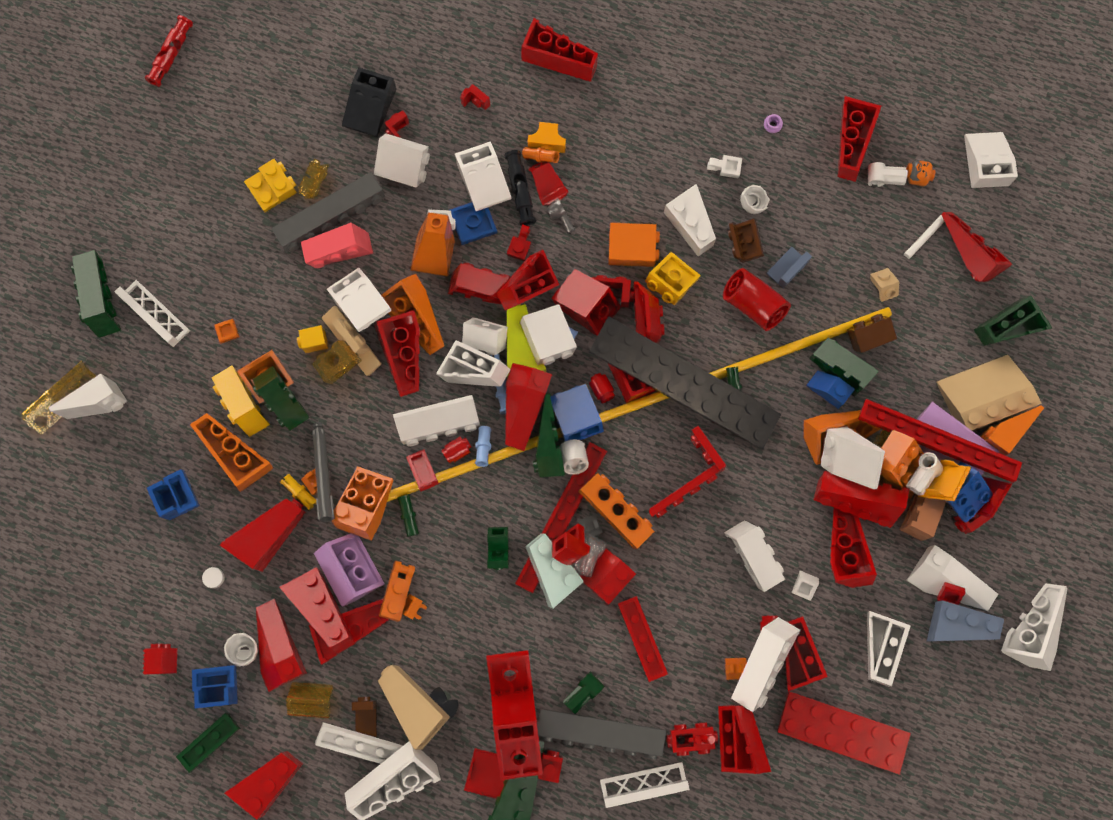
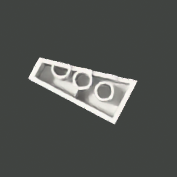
[731,617,800,712]

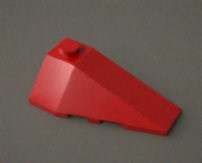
[374,310,420,397]
[505,363,552,451]
[830,508,877,588]

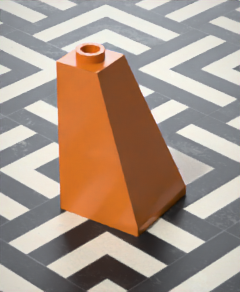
[410,213,455,276]

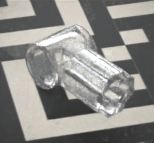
[574,533,606,577]

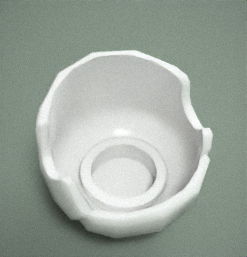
[740,185,770,214]
[224,633,258,667]

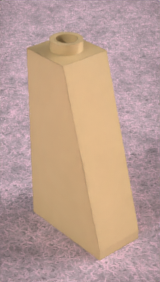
[378,665,450,750]

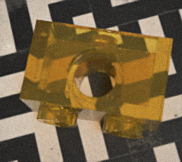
[312,340,362,384]

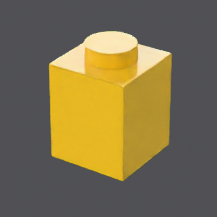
[297,325,328,353]

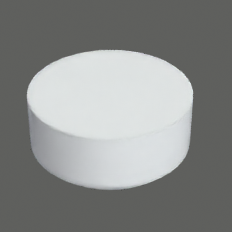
[202,567,224,588]

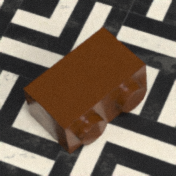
[847,314,897,353]

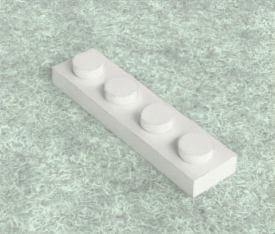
[315,722,403,764]

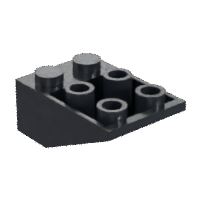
[342,67,397,137]

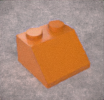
[237,350,294,404]

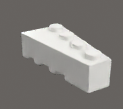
[345,741,441,820]

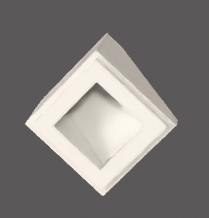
[792,571,819,601]

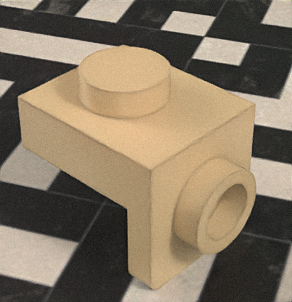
[870,268,899,302]

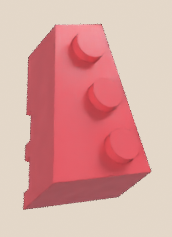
[301,223,373,268]

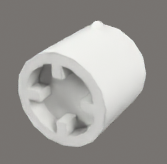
[559,439,589,475]

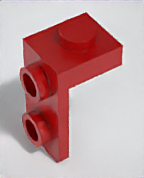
[385,110,409,138]
[592,275,634,307]

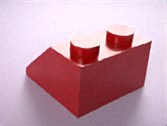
[580,548,636,605]

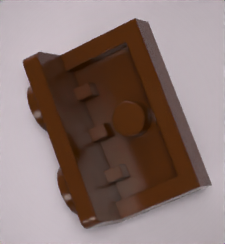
[728,219,764,263]

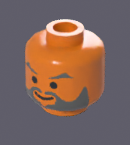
[906,160,935,187]

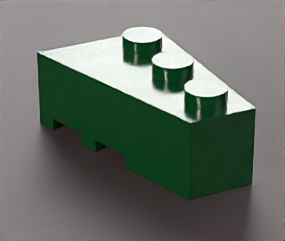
[974,295,1052,346]

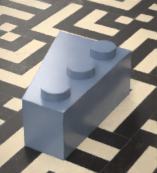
[926,601,1004,642]

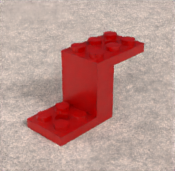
[486,650,543,780]

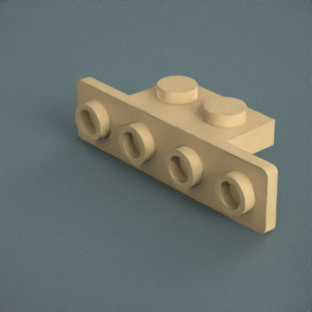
[322,306,382,376]

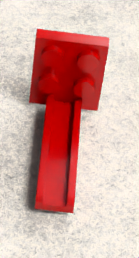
[649,426,726,518]

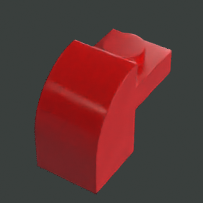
[552,523,591,565]

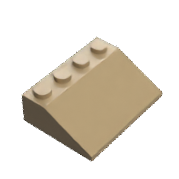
[936,355,1042,431]

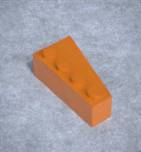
[190,413,273,492]

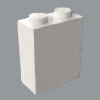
[374,134,430,187]
[520,304,577,365]

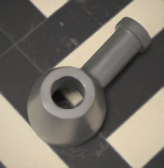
[547,198,576,234]

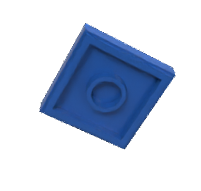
[449,202,497,245]

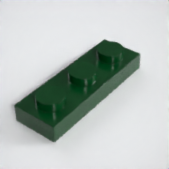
[176,713,241,773]

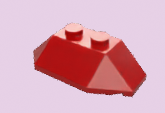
[633,281,665,344]

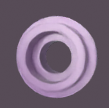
[764,114,783,133]

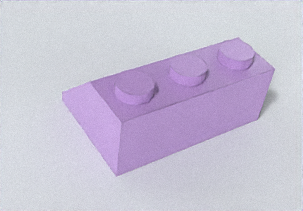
[314,534,384,607]

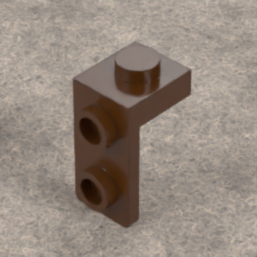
[352,697,377,738]

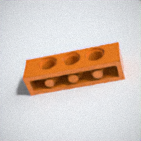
[578,473,655,549]

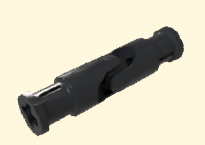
[504,150,536,226]

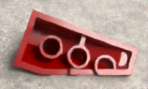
[941,212,1012,282]
[256,599,307,692]

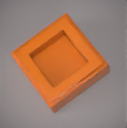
[214,319,239,344]

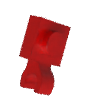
[507,225,531,261]

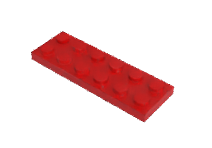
[777,691,911,775]

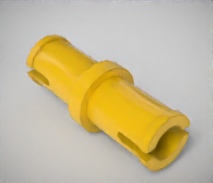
[280,474,317,510]

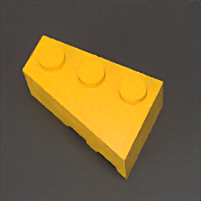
[212,366,270,437]

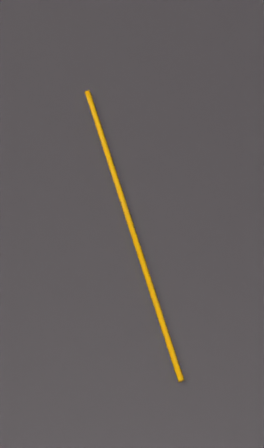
[387,307,892,502]

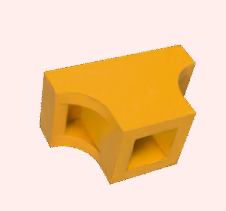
[527,122,566,153]

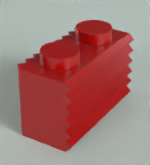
[142,644,177,675]

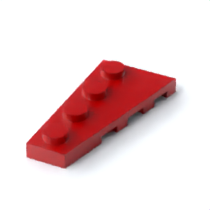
[309,599,390,665]

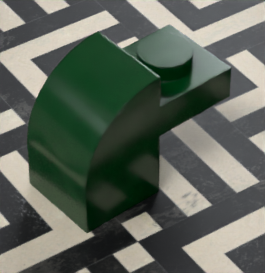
[487,527,509,570]

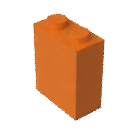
[608,223,660,267]

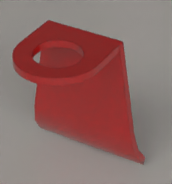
[528,161,569,205]

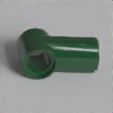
[563,671,605,714]

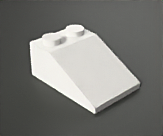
[49,374,127,419]
[821,427,885,489]

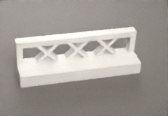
[114,280,190,347]
[600,762,690,808]

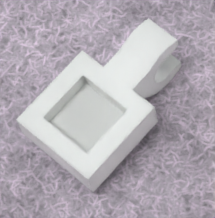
[707,155,742,178]

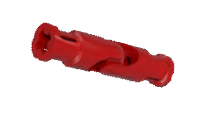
[145,15,193,87]

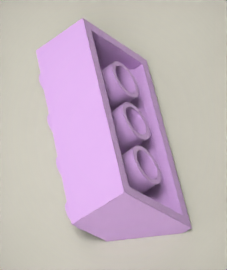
[917,402,999,476]

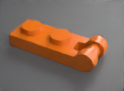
[379,561,415,622]

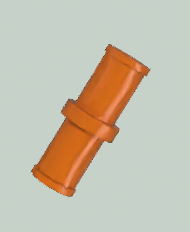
[522,147,560,163]

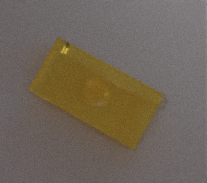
[286,682,333,718]

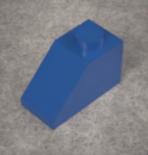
[806,371,854,409]

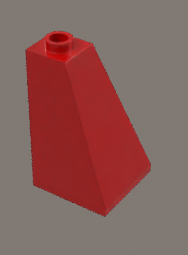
[220,499,306,572]

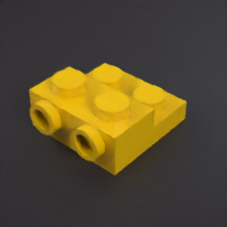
[244,159,297,213]
[645,252,701,305]

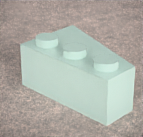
[525,534,584,608]

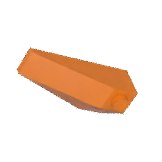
[381,274,444,355]
[804,410,881,465]

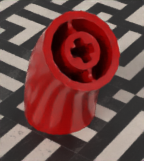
[723,268,791,331]

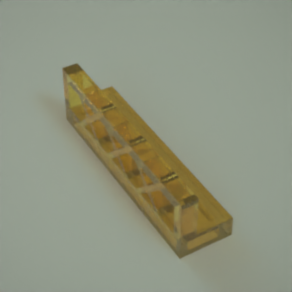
[21,360,96,435]

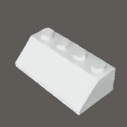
[393,395,480,446]

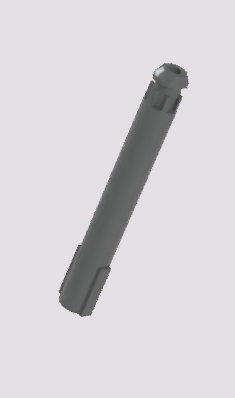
[312,422,335,522]

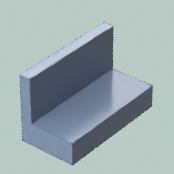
[766,247,812,289]

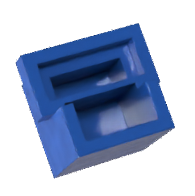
[147,469,200,520]
[192,665,238,708]

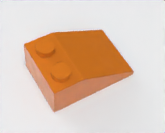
[980,405,1044,456]

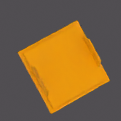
[918,460,971,501]

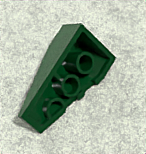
[532,393,565,477]

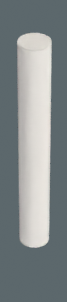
[904,215,945,259]

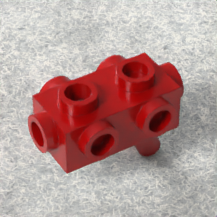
[666,722,718,756]

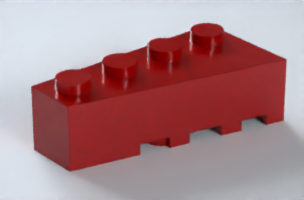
[837,96,882,182]

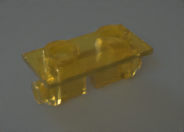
[298,159,329,199]

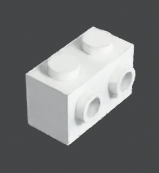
[462,317,508,355]

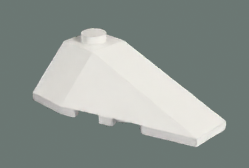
[907,545,998,611]
[1001,583,1067,671]

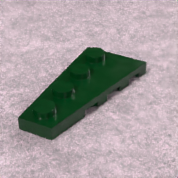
[488,741,545,820]

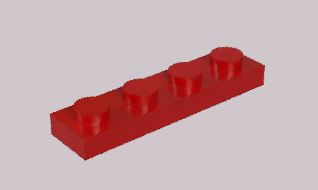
[617,596,668,682]

